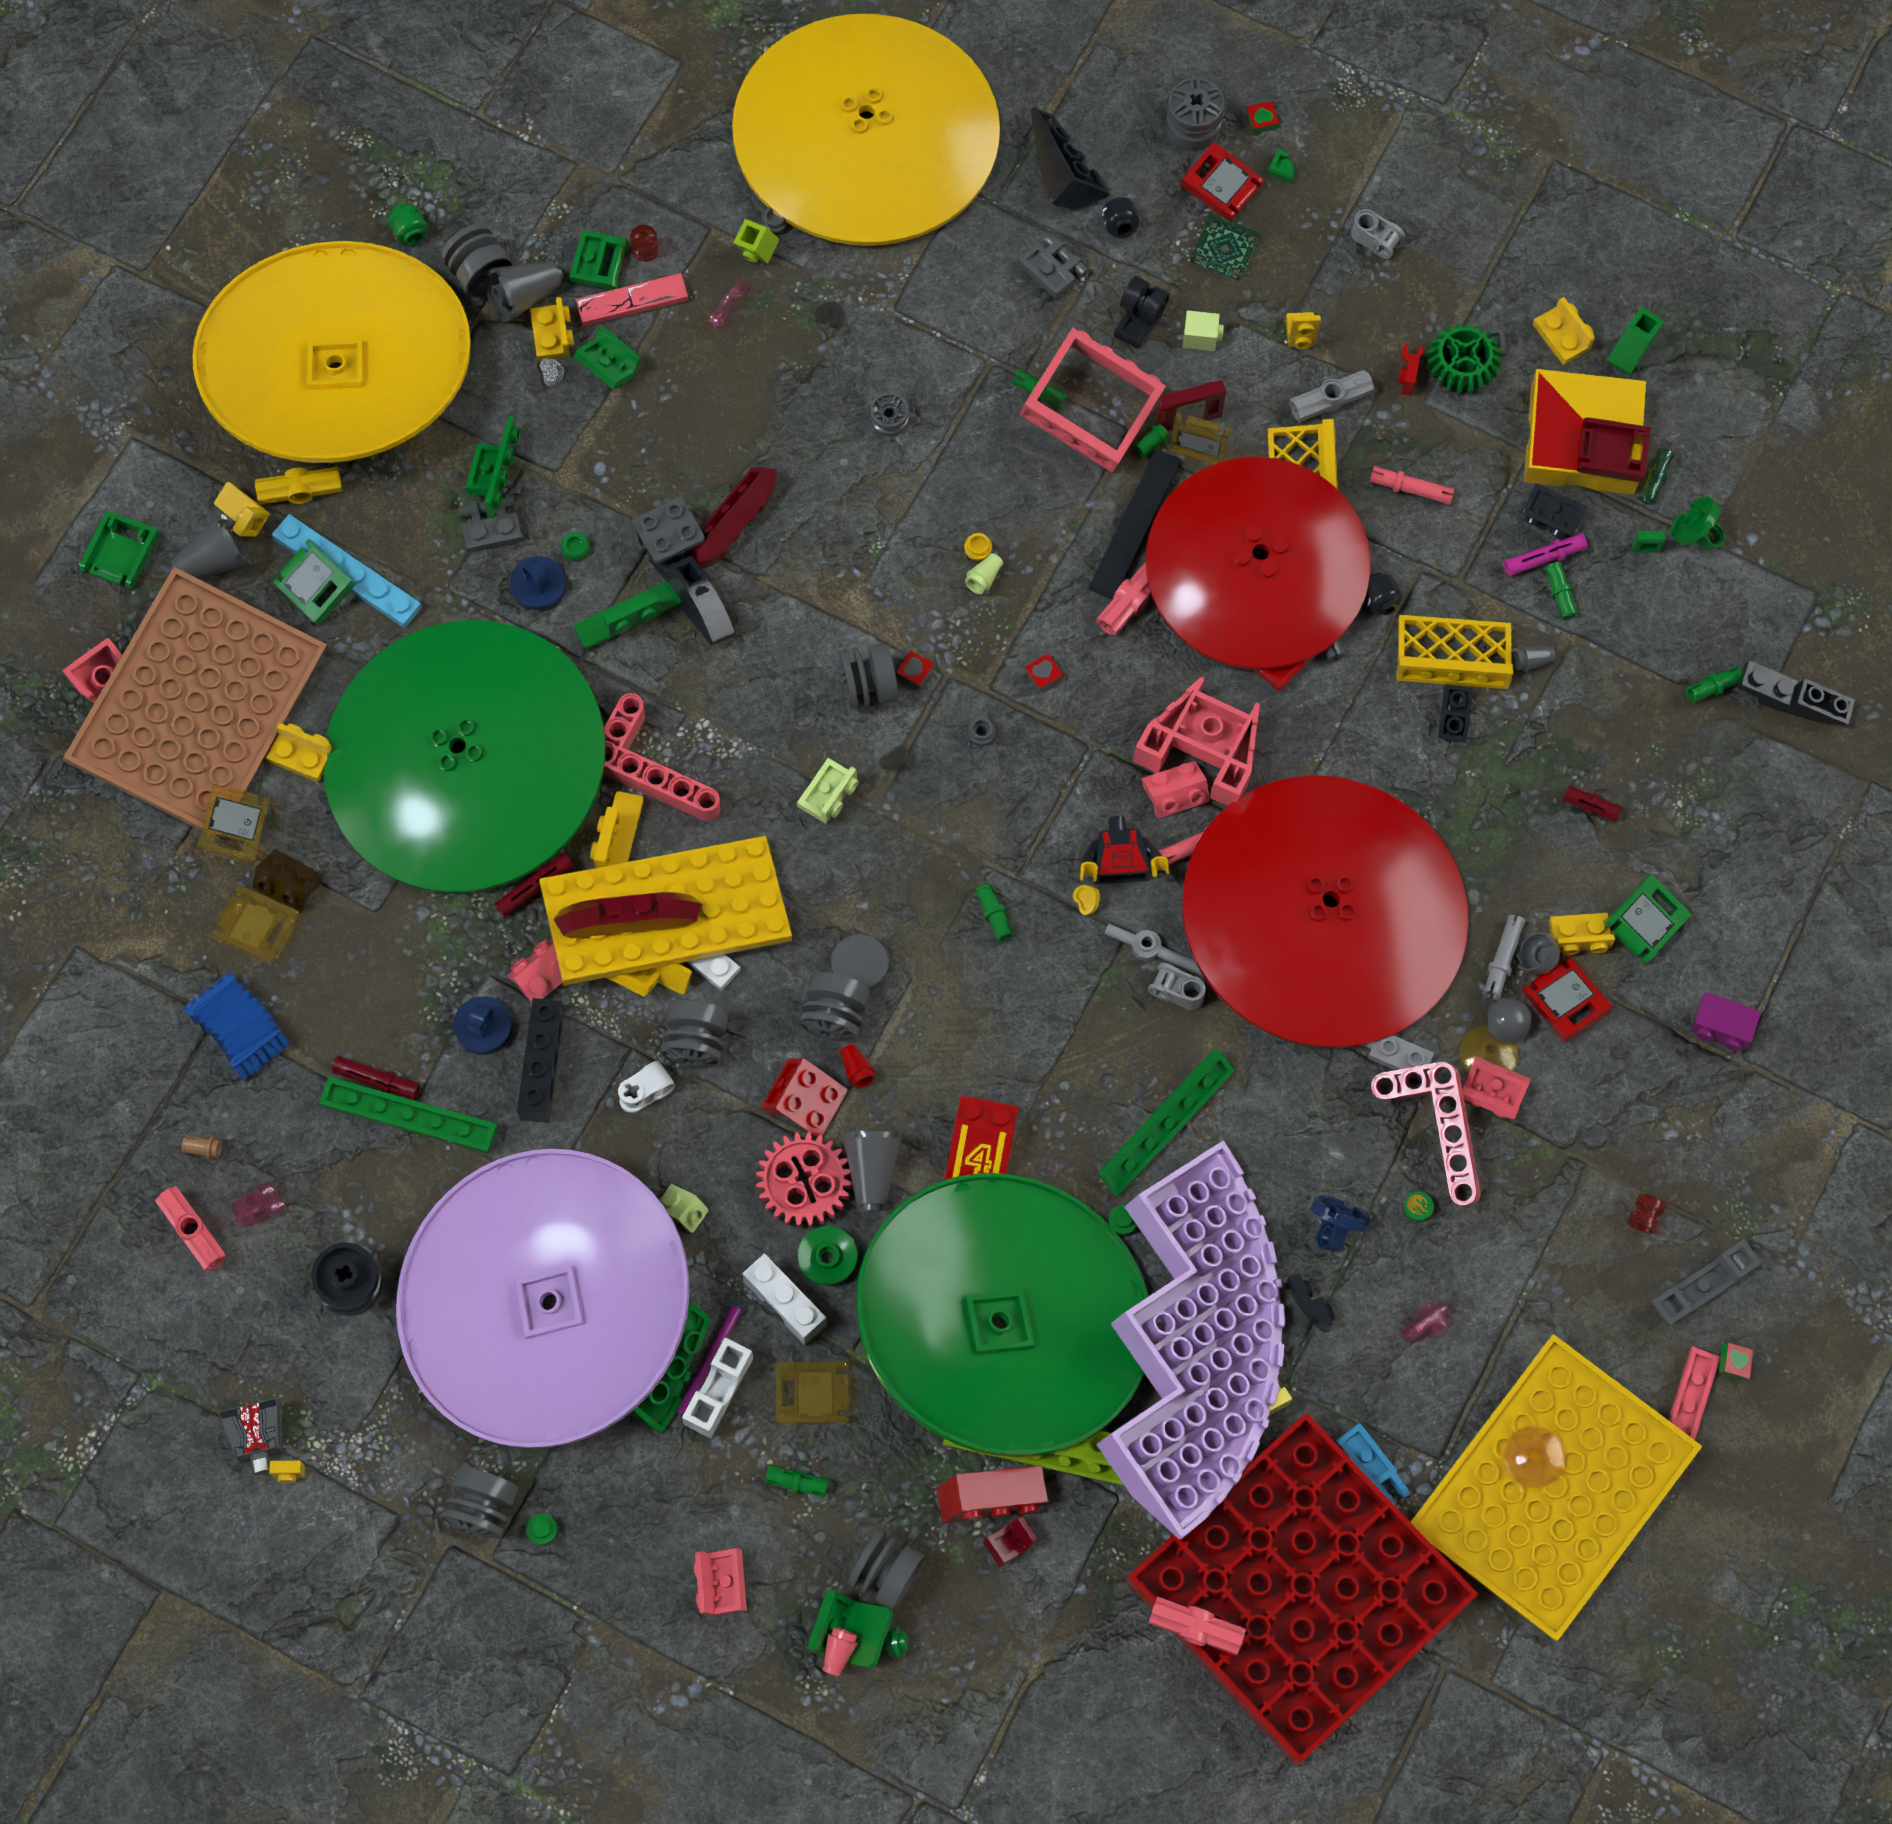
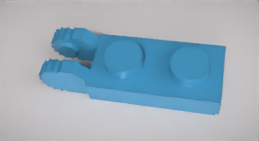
[1335,1423,1410,1505]

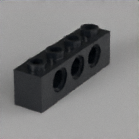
[517,998,565,1123]

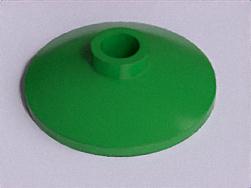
[798,1226,858,1285]

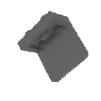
[631,496,705,563]

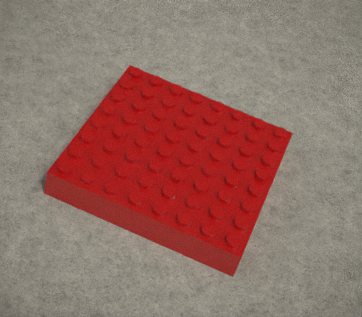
[1126,1412,1478,1768]

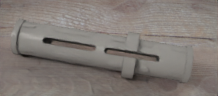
[1482,915,1526,1000]

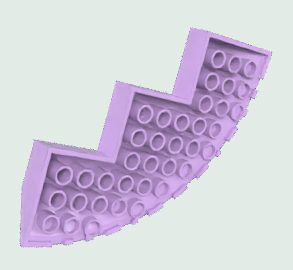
[1097,1140,1285,1540]

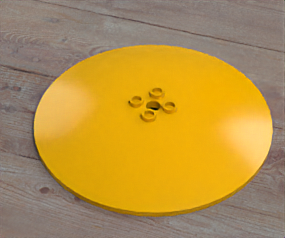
[732,14,1000,246]
[192,241,471,463]

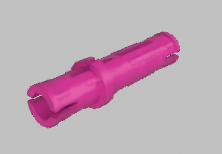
[1503,533,1588,577]

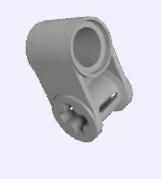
[1351,209,1405,259]
[1147,963,1205,1010]

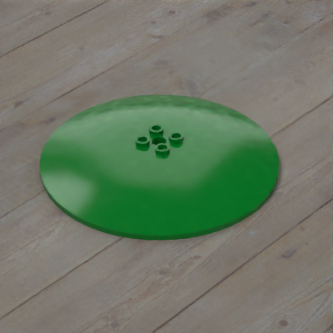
[323,620,606,894]
[856,1173,1149,1457]

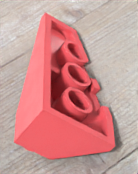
[62,638,122,703]

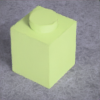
[1183,310,1224,351]

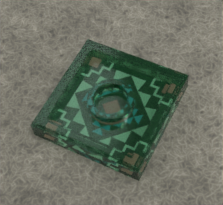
[1190,214,1261,281]

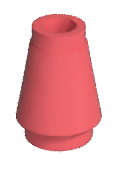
[822,1627,857,1676]

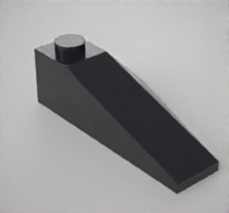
[1030,107,1110,210]

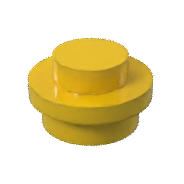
[964,533,992,561]

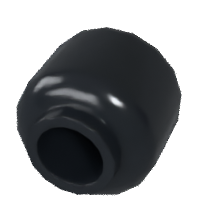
[1102,197,1140,238]
[1364,572,1403,615]

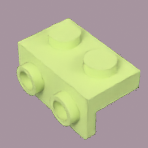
[797,758,859,824]

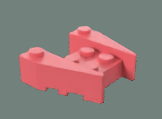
[1133,677,1260,806]

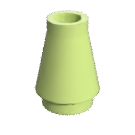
[965,553,1003,594]

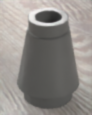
[1511,645,1556,673]

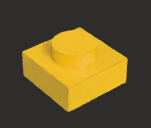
[269,1460,305,1484]

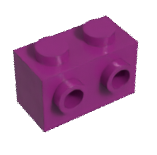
[1689,992,1761,1051]

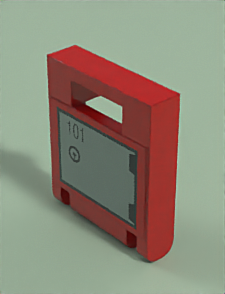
[1180,142,1264,222]
[1522,957,1613,1043]

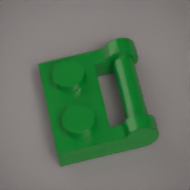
[569,230,630,291]

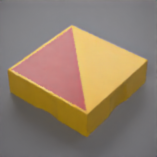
[1524,369,1646,495]

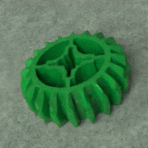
[1427,322,1502,395]

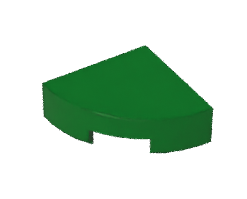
[1267,148,1295,184]

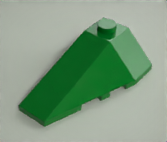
[629,1301,711,1434]

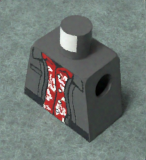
[219,1398,283,1475]

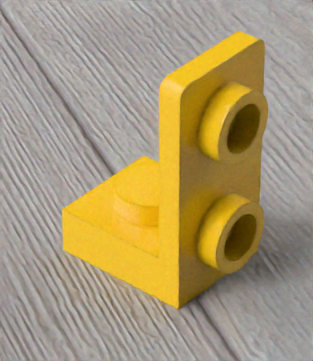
[1286,312,1321,349]
[214,482,270,537]

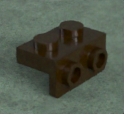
[252,849,324,913]

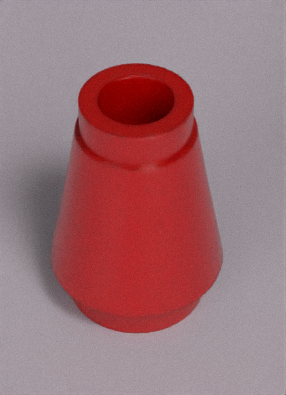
[839,1044,876,1089]

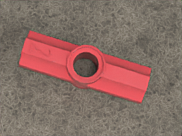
[1096,562,1151,636]
[155,1186,228,1272]
[1148,1597,1246,1656]

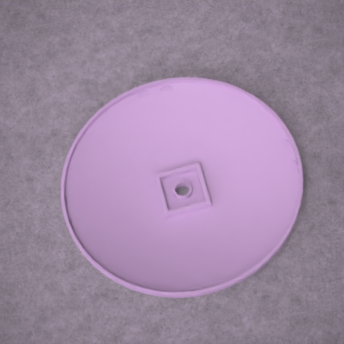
[396,1149,689,1448]

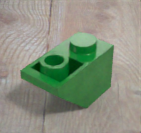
[1606,307,1665,376]

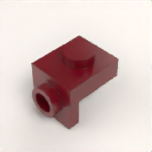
[983,1515,1038,1568]

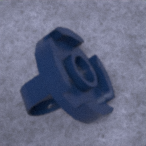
[510,556,566,611]
[453,996,513,1055]
[1310,1195,1370,1252]

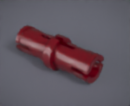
[1562,785,1622,823]

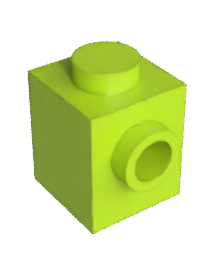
[733,219,780,264]

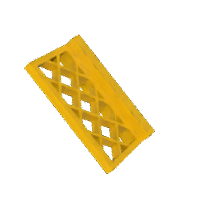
[1268,419,1338,490]
[1396,615,1513,689]

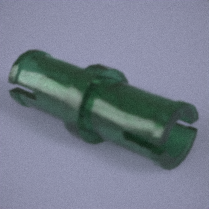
[1638,448,1675,505]

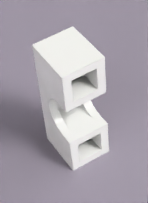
[742,1253,827,1345]
[682,1338,753,1438]

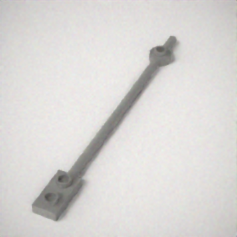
[1104,923,1434,1082]

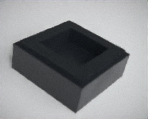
[1114,311,1151,349]

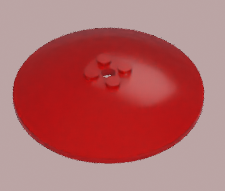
[1146,457,1370,670]

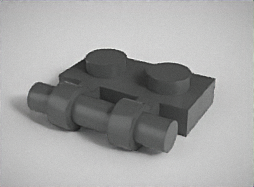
[1018,234,1089,299]
[458,496,523,553]

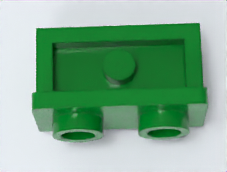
[574,326,641,390]

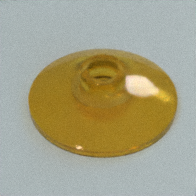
[1459,1025,1518,1073]
[1503,1426,1565,1488]

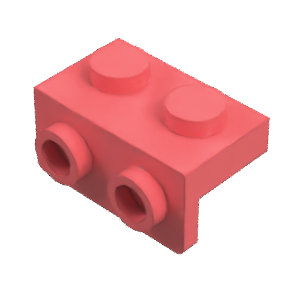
[1142,761,1210,819]
[507,939,562,1004]
[1462,1057,1531,1119]
[694,1548,747,1617]

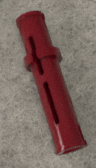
[494,852,574,918]
[332,1055,421,1100]

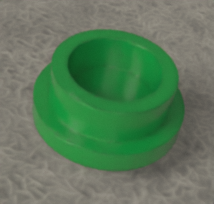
[1108,1205,1137,1235]
[526,1514,557,1545]
[885,1627,909,1658]

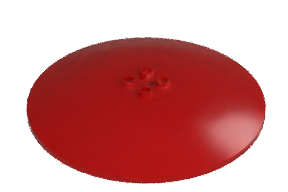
[1182,775,1469,1048]

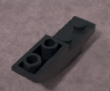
[649,554,735,645]
[1737,660,1855,726]

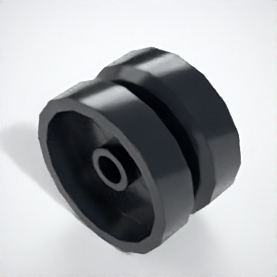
[311,1242,383,1316]

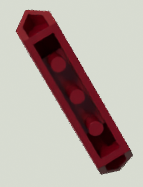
[684,467,778,569]
[553,892,702,938]

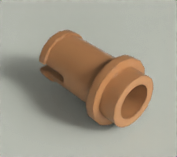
[182,1134,222,1160]

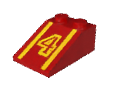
[945,1095,1019,1180]

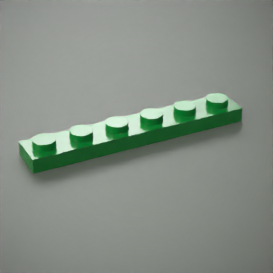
[1097,1049,1235,1196]
[319,1077,498,1154]

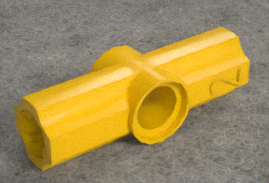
[255,467,342,505]

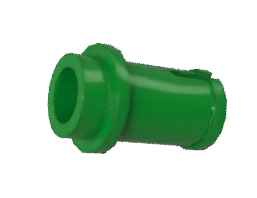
[1133,424,1169,458]

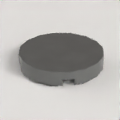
[831,934,889,990]

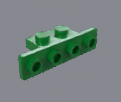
[466,416,520,519]
[573,581,681,649]

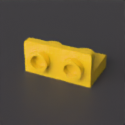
[530,297,574,362]
[1532,297,1595,366]
[266,723,332,783]
[1549,913,1615,956]

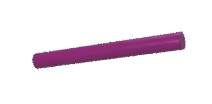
[677,1306,742,1416]

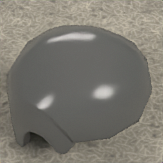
[1516,932,1560,976]
[1487,997,1531,1043]

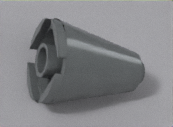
[484,261,563,322]
[169,514,252,580]
[843,1131,902,1211]

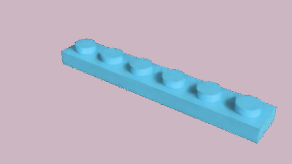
[271,514,422,628]

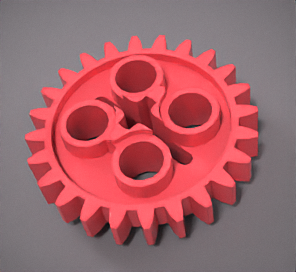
[756,1132,852,1228]

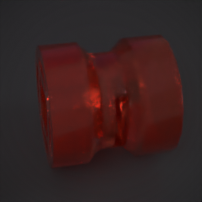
[630,225,659,262]
[1627,1194,1666,1234]

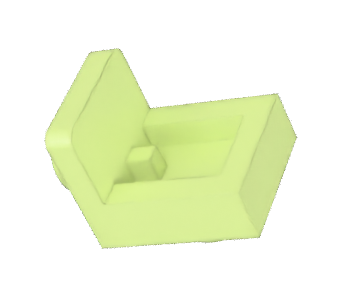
[659,1184,708,1233]

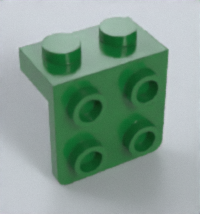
[807,1589,893,1669]

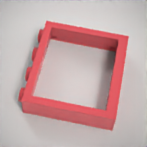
[1019,327,1166,473]

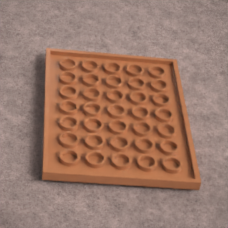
[63,567,327,839]

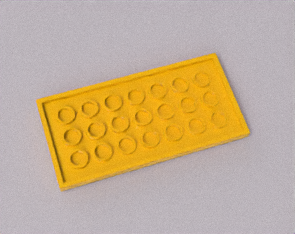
[539,836,792,986]

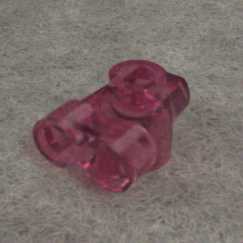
[231,1182,285,1227]
[1400,1301,1451,1343]

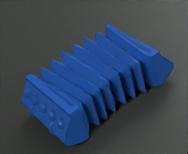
[182,972,290,1081]

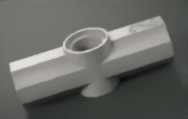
[1289,370,1374,423]

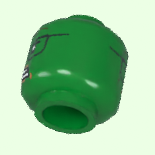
[387,204,428,246]

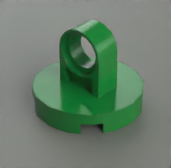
[1669,496,1725,551]

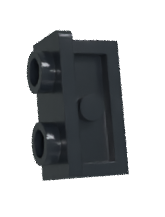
[1521,483,1587,539]

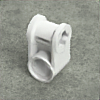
[618,1061,676,1113]

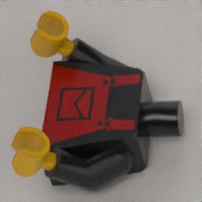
[1079,816,1169,885]

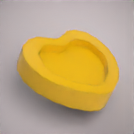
[1073,885,1100,915]

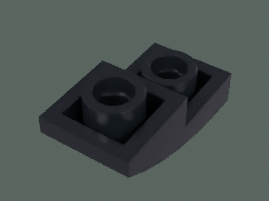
[1438,684,1474,743]
[1286,1273,1335,1333]

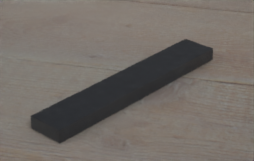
[1089,448,1181,600]

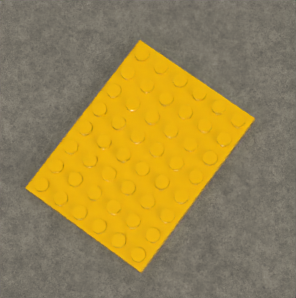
[1411,1334,1702,1642]

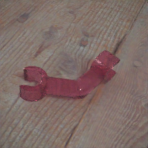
[708,276,752,329]

